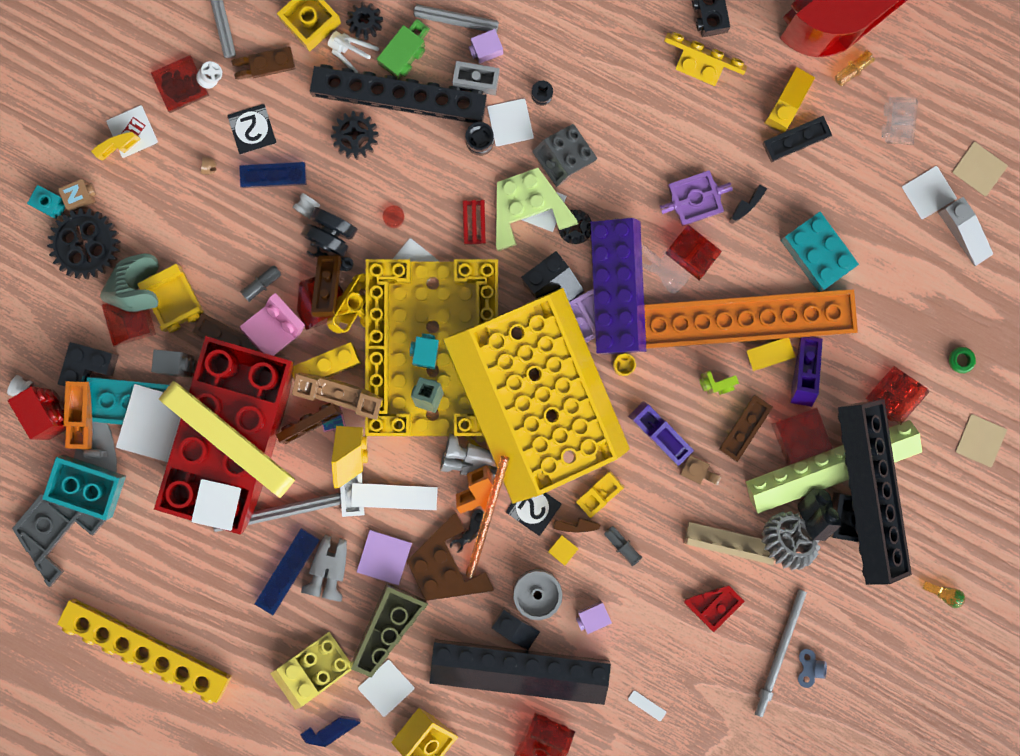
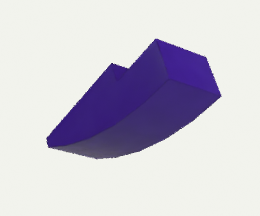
[628,401,694,466]

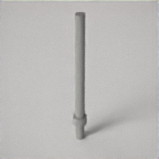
[755,590,807,717]

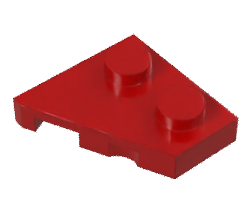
[683,585,745,632]

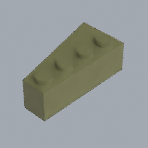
[350,583,428,678]

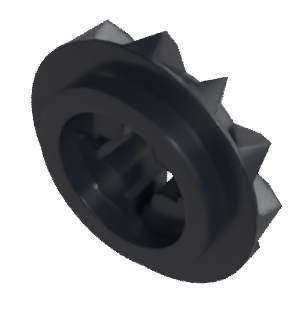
[558,210,592,244]

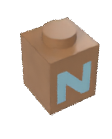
[58,179,96,211]

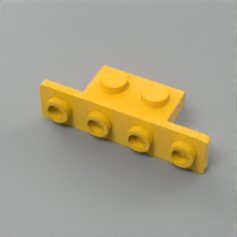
[664,32,747,86]

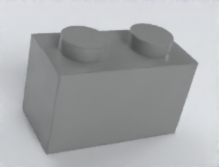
[452,61,500,96]

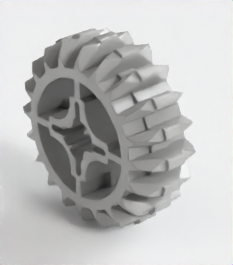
[761,511,821,571]

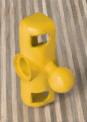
[327,273,366,333]

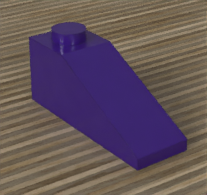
[790,337,823,407]

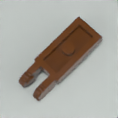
[231,46,296,80]

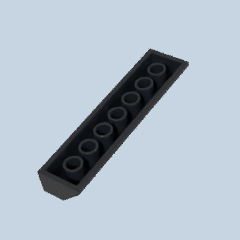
[838,399,912,585]
[430,639,611,705]

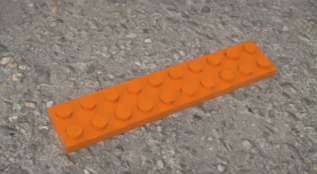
[644,289,858,349]

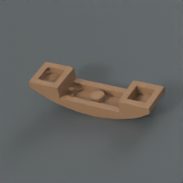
[292,373,383,420]

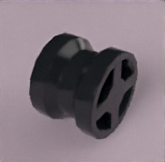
[531,80,553,106]

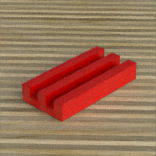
[463,200,486,245]

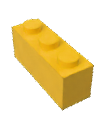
[292,342,362,380]

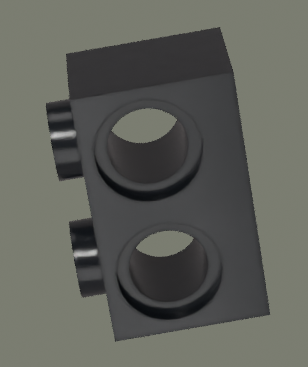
[692,0,730,37]

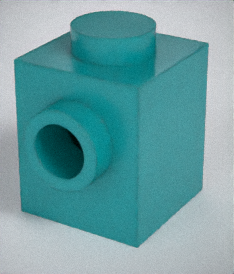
[27,185,66,219]

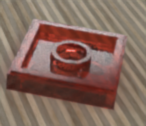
[151,55,209,113]

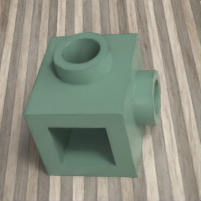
[411,377,444,413]

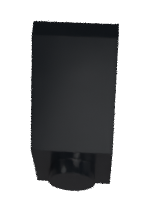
[492,607,540,650]

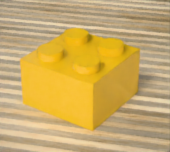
[277,0,341,52]

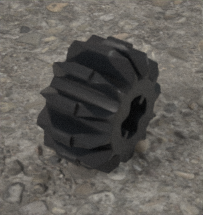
[346,2,383,40]

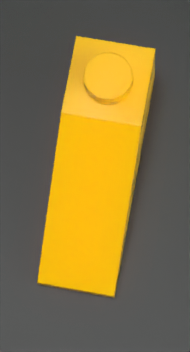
[764,67,815,133]

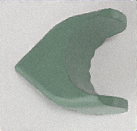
[100,253,159,312]

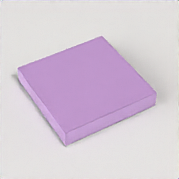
[357,530,412,585]

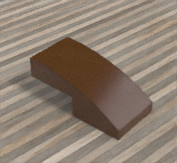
[553,518,601,533]

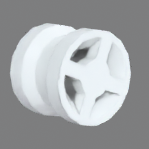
[196,61,222,89]
[293,193,320,220]
[7,375,35,396]

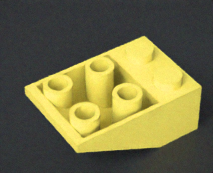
[270,632,352,710]

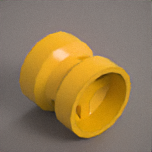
[613,353,636,376]

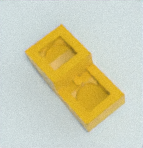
[91,132,141,161]
[747,338,796,371]
[576,471,625,518]

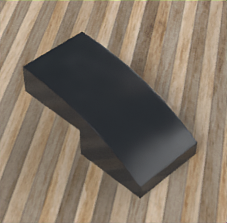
[729,185,767,224]

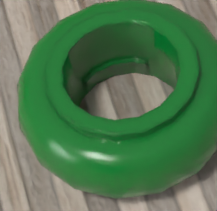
[948,347,976,374]

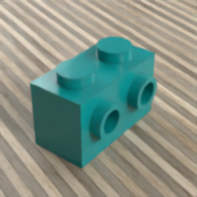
[410,334,439,369]

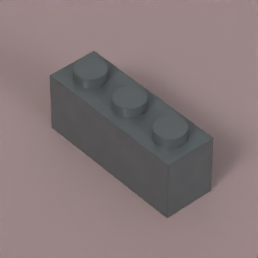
[151,350,197,378]

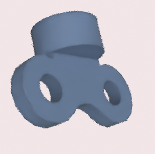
[798,649,827,688]

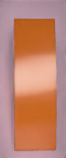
[63,381,92,449]

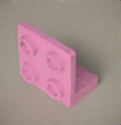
[239,293,305,356]

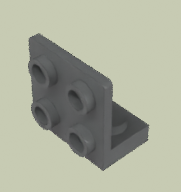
[532,124,597,187]

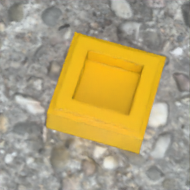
[548,535,579,566]

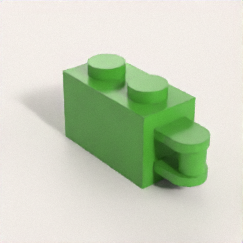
[377,19,430,80]

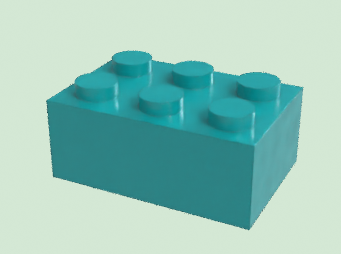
[780,211,859,292]
[42,455,126,521]

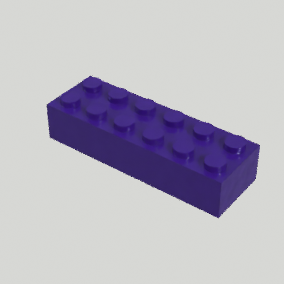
[591,218,646,355]

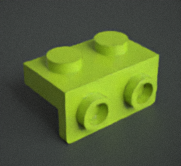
[699,371,739,395]

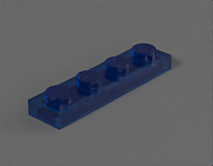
[255,528,321,616]

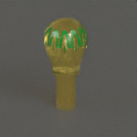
[922,581,966,608]

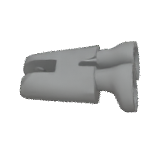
[440,434,501,478]
[301,535,347,602]

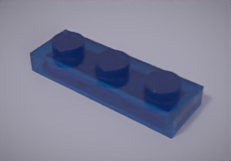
[239,162,307,189]

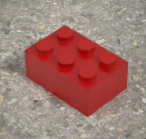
[7,386,66,440]

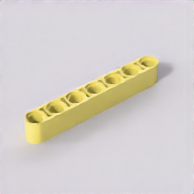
[159,381,295,498]

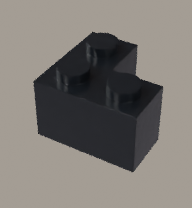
[58,342,119,386]

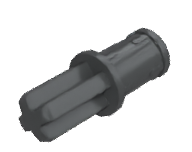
[240,266,281,302]
[604,526,642,566]

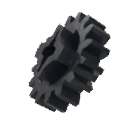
[331,111,379,160]

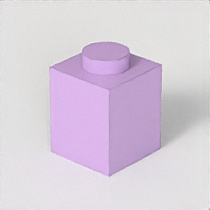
[469,29,503,64]
[576,601,612,634]

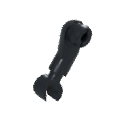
[307,243,354,271]
[450,509,486,553]

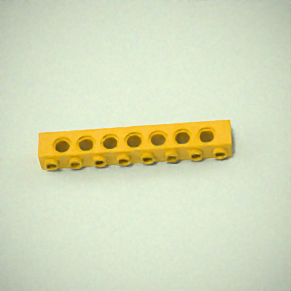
[57,598,232,704]

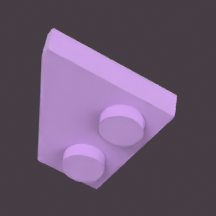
[569,289,596,343]

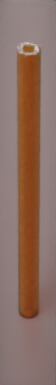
[466,456,509,578]

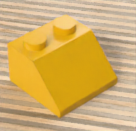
[331,426,368,488]
[391,708,458,756]

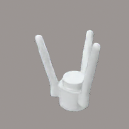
[328,31,379,73]

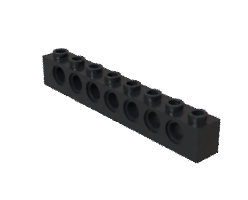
[310,64,487,123]

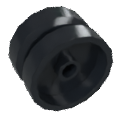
[301,207,358,257]

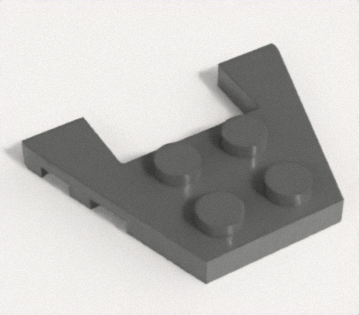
[12,494,107,587]

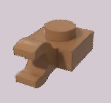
[680,455,721,485]

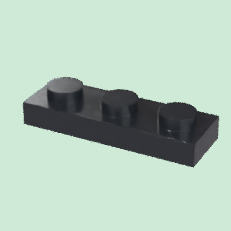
[763,115,832,163]

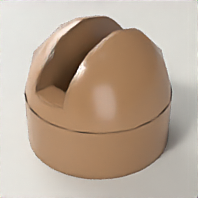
[201,157,217,175]

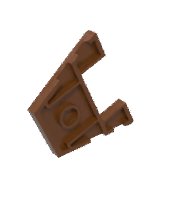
[406,513,494,601]

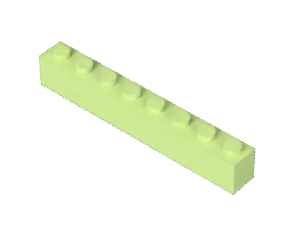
[746,420,922,514]

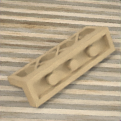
[684,522,775,565]

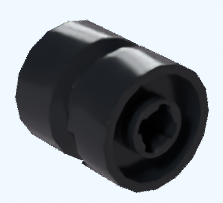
[465,122,494,156]

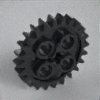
[47,208,121,280]

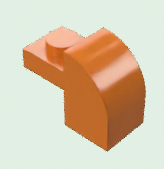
[456,465,496,514]

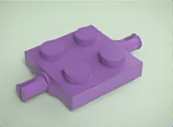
[659,170,733,226]

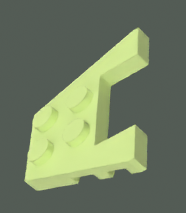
[496,168,578,251]

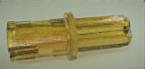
[835,50,875,86]

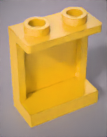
[137,264,204,333]

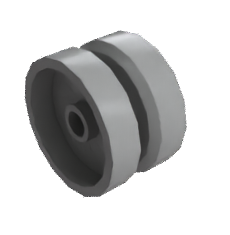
[513,569,562,620]

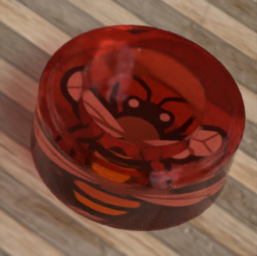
[383,205,405,228]

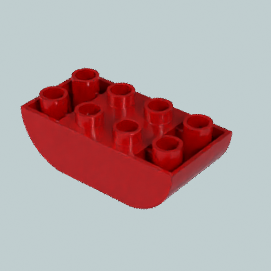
[780,0,907,57]
[154,336,294,535]

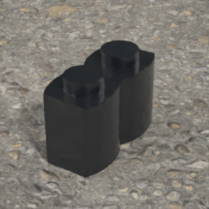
[797,488,841,541]

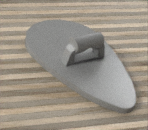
[74,422,117,472]

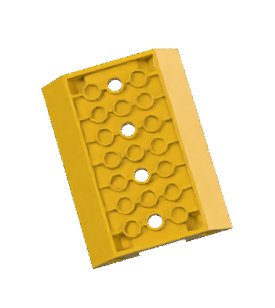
[365,259,498,436]
[443,288,630,503]

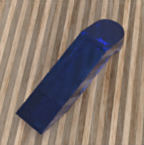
[300,716,361,747]

